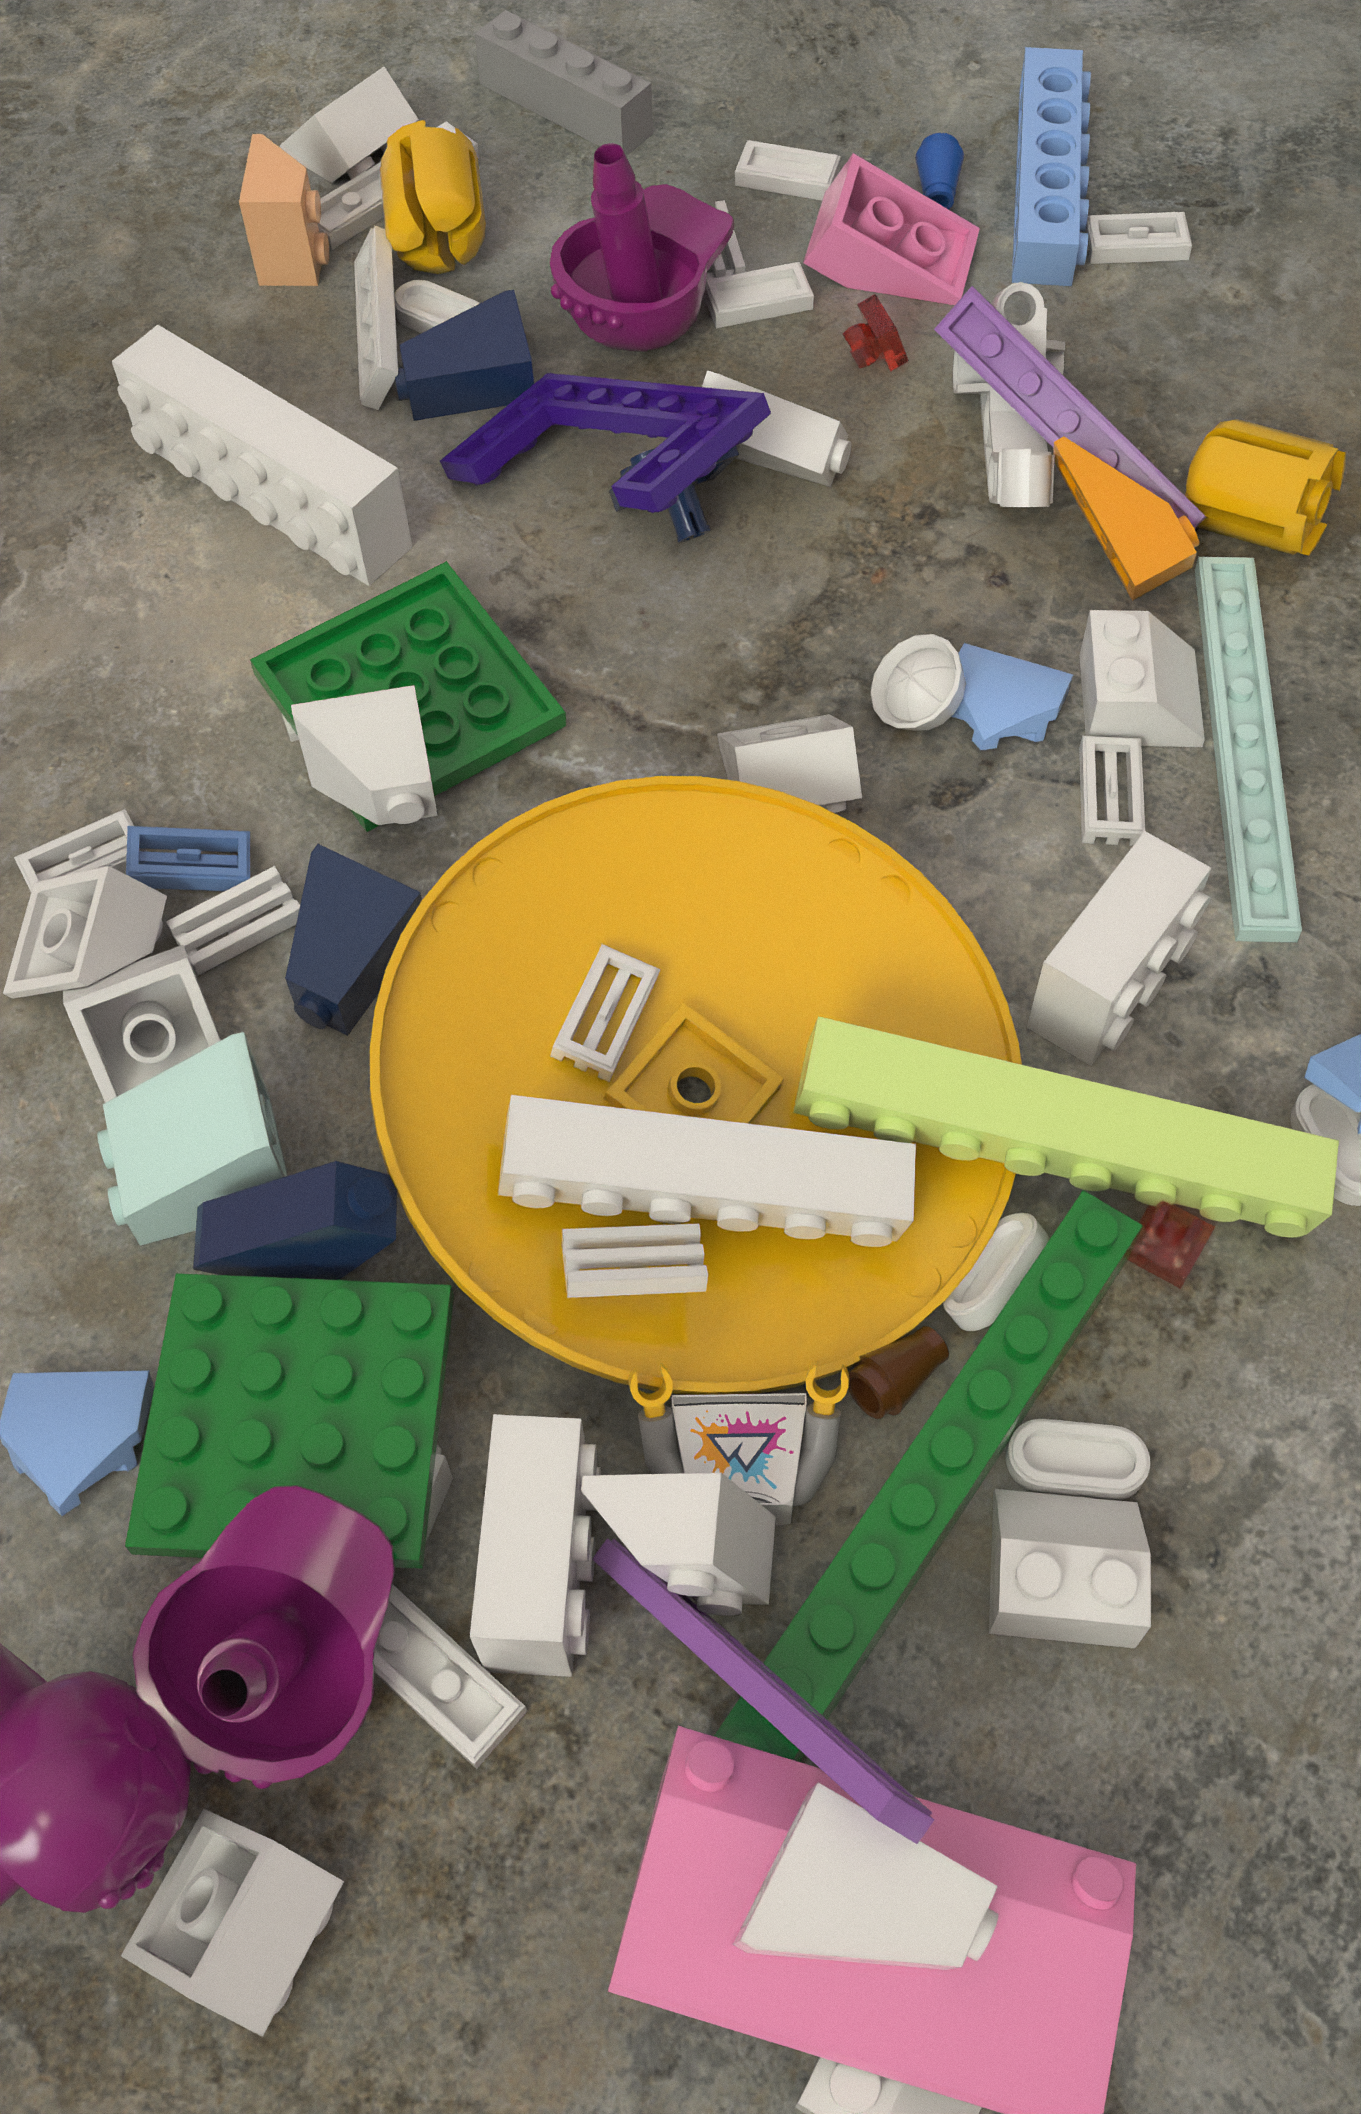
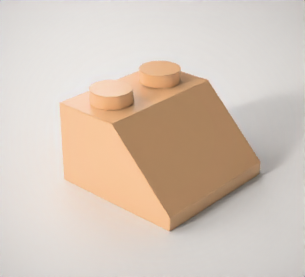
[239,134,329,286]

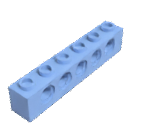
[1012,47,1091,286]

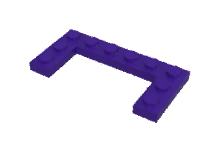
[440,373,771,513]

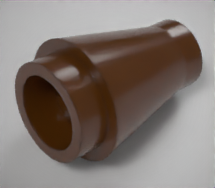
[848,1326,949,1419]

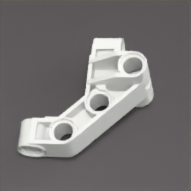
[953,282,1065,507]

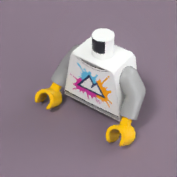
[628,1361,849,1525]

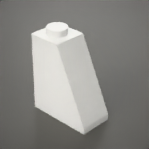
[702,371,851,487]
[733,1782,999,1970]

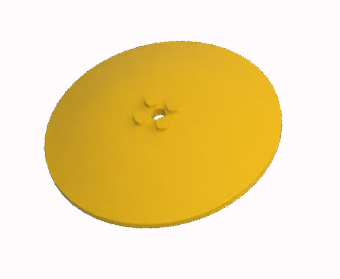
[369,776,1022,1395]

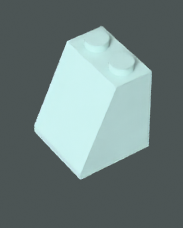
[97,1032,288,1246]

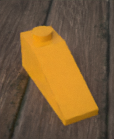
[1053,436,1199,601]

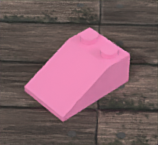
[803,153,980,305]

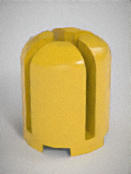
[380,120,486,274]
[1185,419,1346,556]

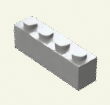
[475,10,653,156]

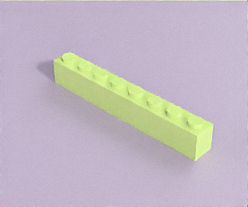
[793,1016,1339,1237]

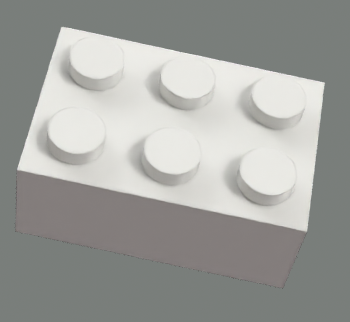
[1027,831,1212,1066]
[470,1414,601,1677]

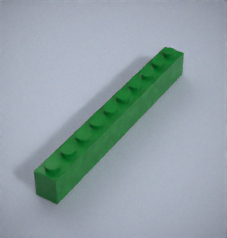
[714,1190,1143,1762]

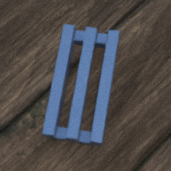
[126,826,250,891]

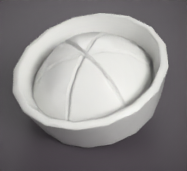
[870,634,966,731]

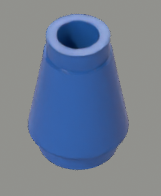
[915,133,964,210]

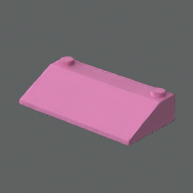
[608,1726,1136,2114]

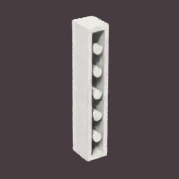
[498,1095,916,1247]

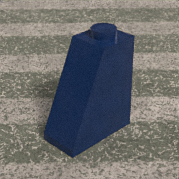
[395,290,534,421]
[285,844,422,1036]
[193,1161,397,1280]

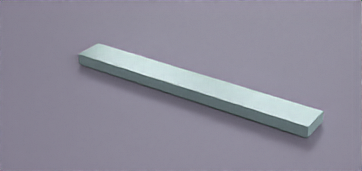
[1195,557,1302,943]

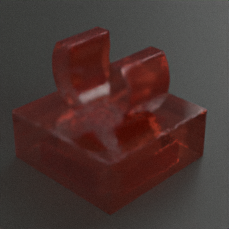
[843,294,909,371]
[1128,1201,1215,1289]

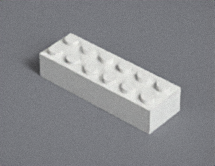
[112,325,412,586]

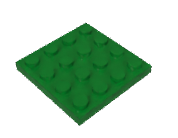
[250,561,566,832]
[125,1273,454,1569]

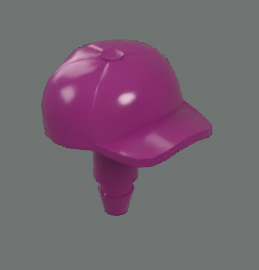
[549,143,734,352]
[132,1485,395,1789]
[0,1643,191,1913]

